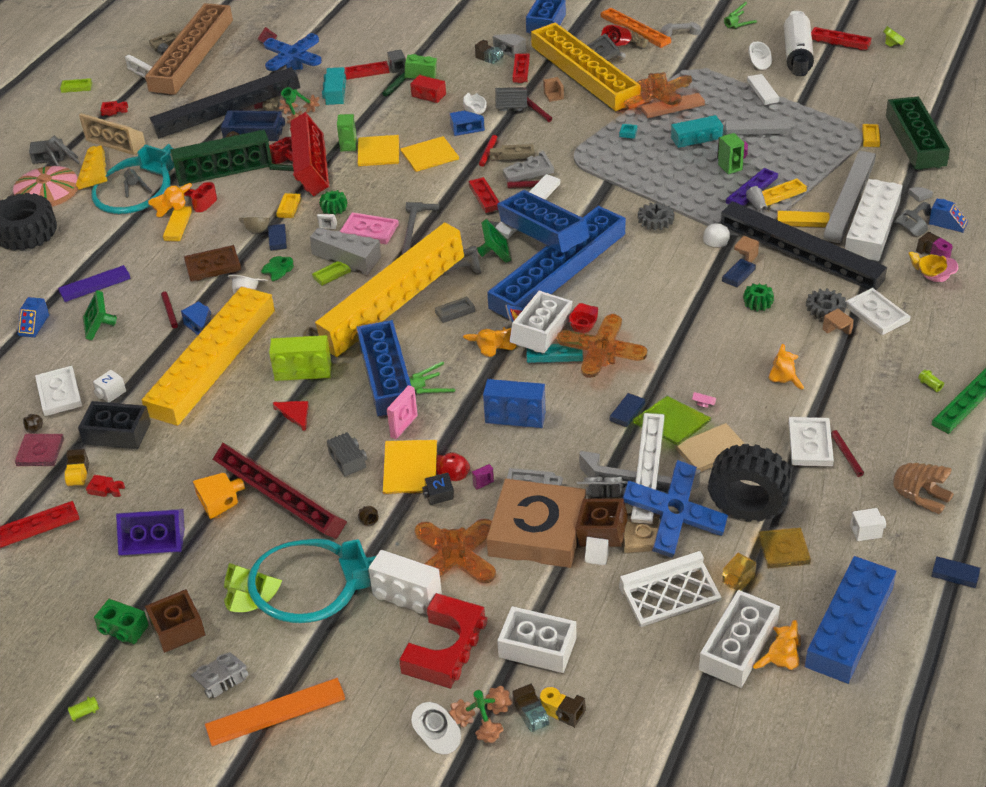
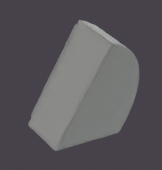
[908,187,933,202]

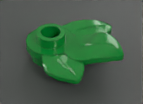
[261,256,294,282]

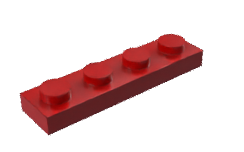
[811,27,872,50]
[0,501,80,548]

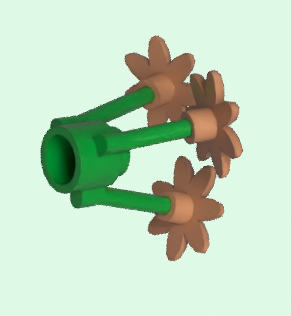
[279,87,320,124]

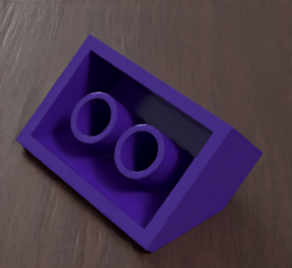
[116,509,185,555]

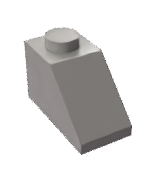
[493,34,526,58]

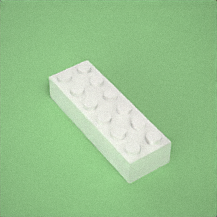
[845,179,903,261]

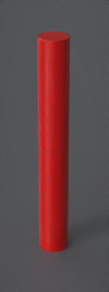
[479,135,497,167]

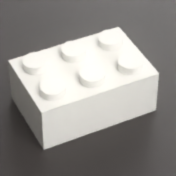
[368,550,442,615]
[498,606,577,673]

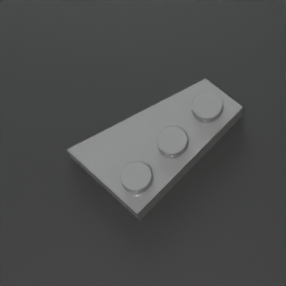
[503,151,554,182]

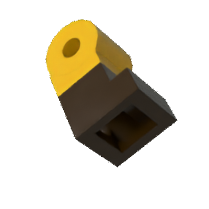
[65,449,89,486]
[540,687,586,728]

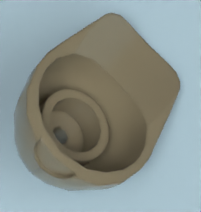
[239,217,270,233]

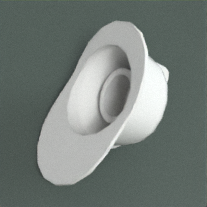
[228,275,268,294]
[411,702,461,754]

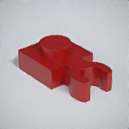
[100,101,128,116]
[86,474,125,497]

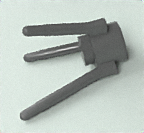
[45,135,80,166]
[123,168,152,197]

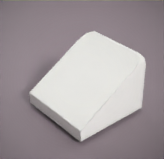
[317,214,337,229]
[585,537,608,565]

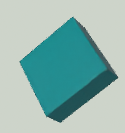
[619,124,638,139]

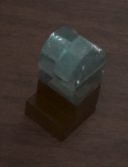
[475,39,504,64]
[512,683,550,732]

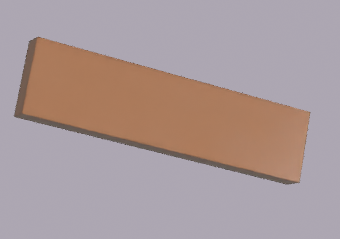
[641,93,705,118]

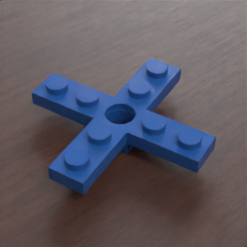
[622,460,728,558]

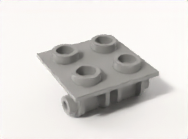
[577,477,628,498]
[191,652,249,698]

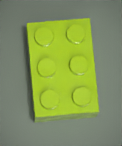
[269,335,332,381]

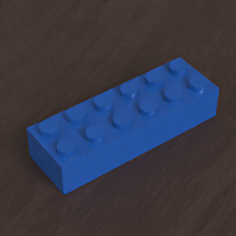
[497,190,589,253]
[356,320,411,417]
[805,556,897,684]

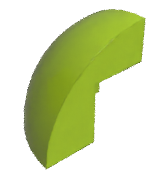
[224,563,282,612]

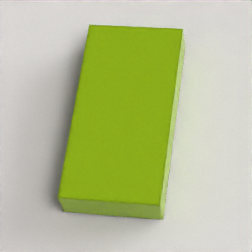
[60,78,92,93]
[312,261,351,286]

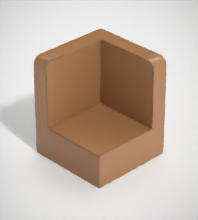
[543,77,564,102]
[734,236,759,263]
[822,309,854,335]

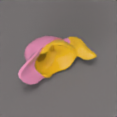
[908,252,958,282]

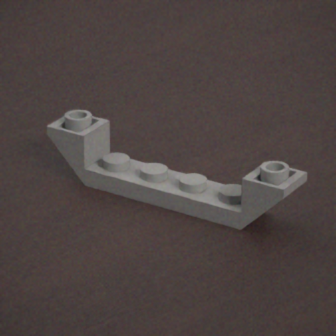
[579,451,701,494]

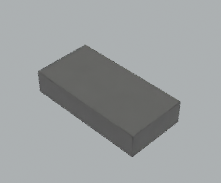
[435,296,475,323]

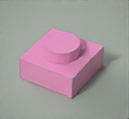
[692,392,716,408]

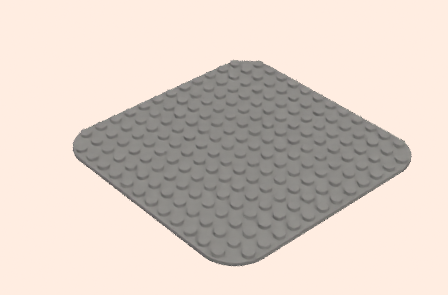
[574,68,863,236]

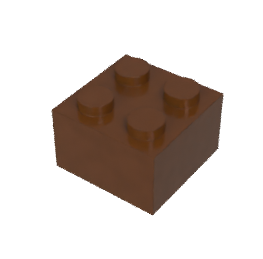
[575,499,628,547]
[145,589,206,653]

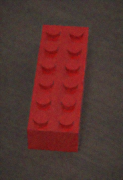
[290,112,329,196]

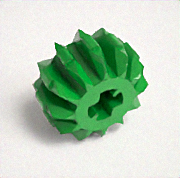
[319,190,348,215]
[743,283,774,312]

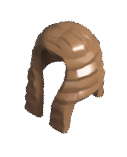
[893,462,954,514]

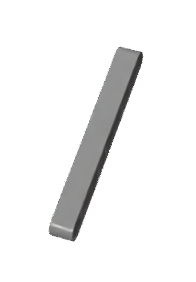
[823,150,876,244]

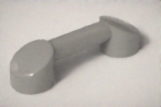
[661,22,701,37]

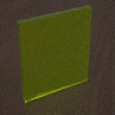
[633,396,711,446]

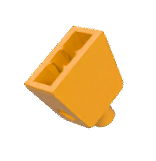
[193,473,245,519]

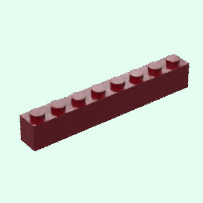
[212,442,347,539]

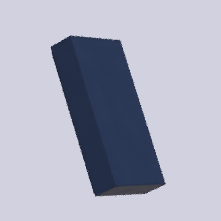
[268,224,287,251]
[722,259,756,288]
[610,393,645,427]
[931,556,981,588]

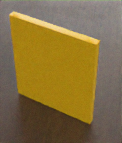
[358,135,399,166]
[400,136,459,172]
[383,440,437,494]

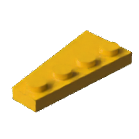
[76,145,108,189]

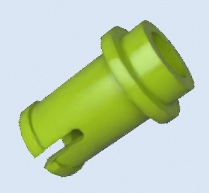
[918,370,944,392]
[68,696,100,721]

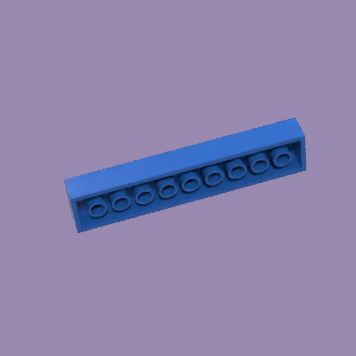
[487,206,626,319]

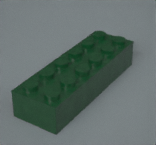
[886,96,950,169]
[170,130,272,186]

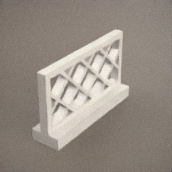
[619,551,722,627]

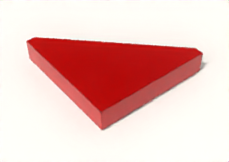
[273,401,309,431]

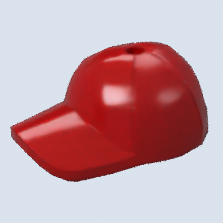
[601,25,632,46]
[569,303,598,334]
[436,452,470,481]

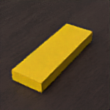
[762,178,807,206]
[163,206,192,241]
[777,211,830,228]

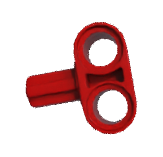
[269,137,293,164]
[184,182,217,213]

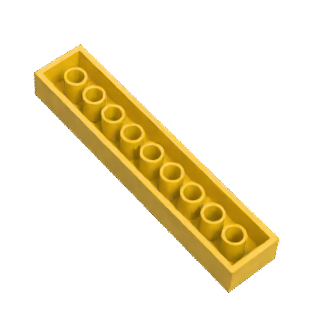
[531,22,641,111]
[315,222,464,357]
[142,286,275,426]

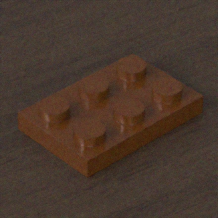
[184,245,241,282]

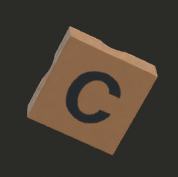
[487,478,586,568]

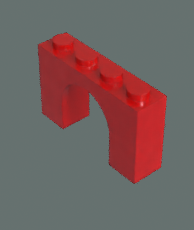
[399,593,487,689]

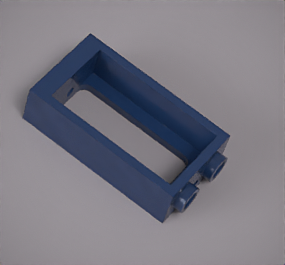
[221,111,285,141]

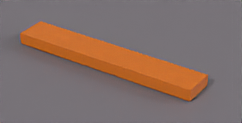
[601,8,671,48]
[205,678,345,746]

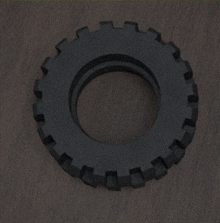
[0,193,57,251]
[708,444,792,522]

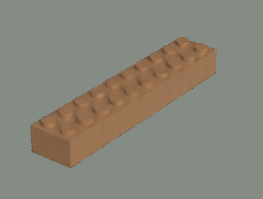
[145,3,233,95]

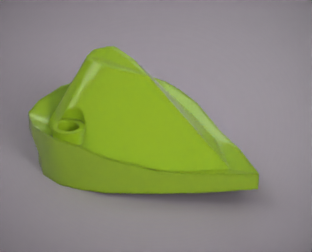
[883,26,906,47]

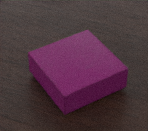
[472,464,494,490]

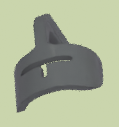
[894,202,931,236]

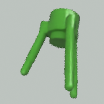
[724,2,757,28]
[409,362,456,394]

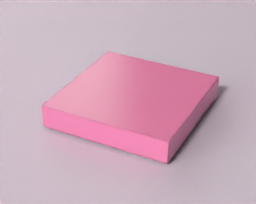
[387,385,418,439]

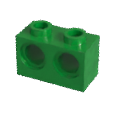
[94,598,149,644]

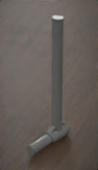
[402,202,440,255]

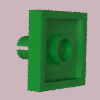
[477,219,512,263]
[83,290,117,340]

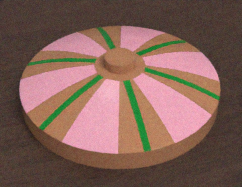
[13,166,78,207]

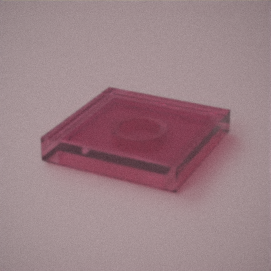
[15,434,64,466]

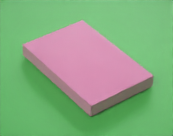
[340,212,399,244]

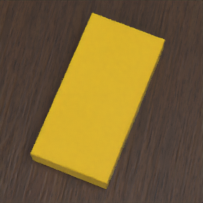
[862,124,880,147]
[276,193,301,218]

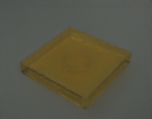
[758,527,811,569]

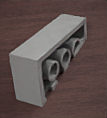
[310,228,381,275]

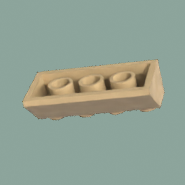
[79,113,145,155]

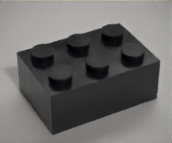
[78,401,151,449]

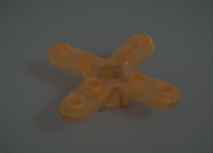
[624,72,692,110]
[557,314,648,378]
[415,519,496,584]

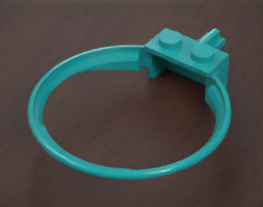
[91,144,174,214]
[248,539,376,623]

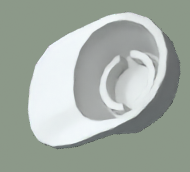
[748,41,772,70]

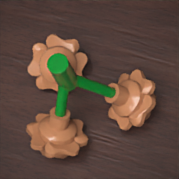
[449,686,512,743]

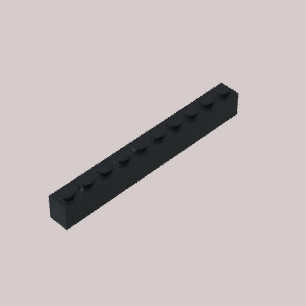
[149,67,301,139]
[721,201,887,290]

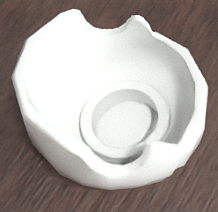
[463,93,487,115]
[703,223,730,247]

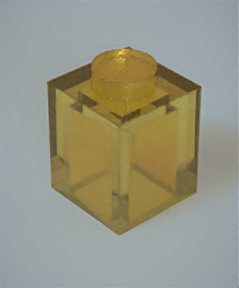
[722,553,756,591]

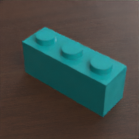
[322,67,346,105]
[671,115,723,148]

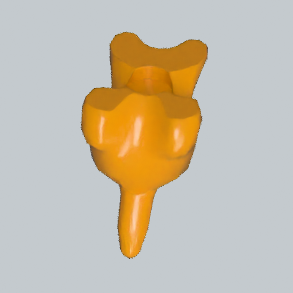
[148,183,192,217]
[463,327,517,357]
[768,344,804,390]
[753,620,801,670]

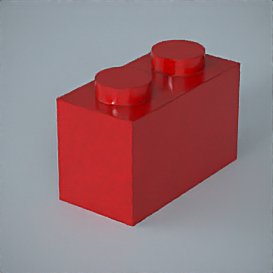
[410,75,446,103]

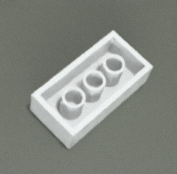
[510,291,573,353]
[699,590,780,688]

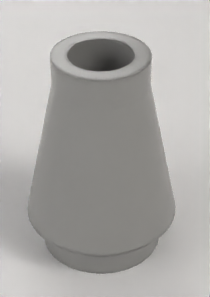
[746,186,767,212]

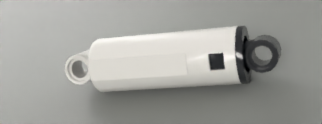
[784,11,814,76]

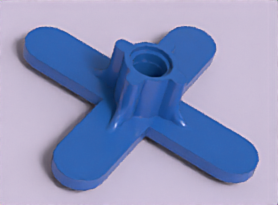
[264,33,322,71]

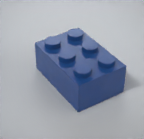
[526,0,566,33]
[483,379,546,428]

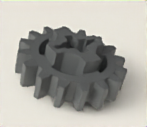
[638,202,675,230]
[806,288,847,319]

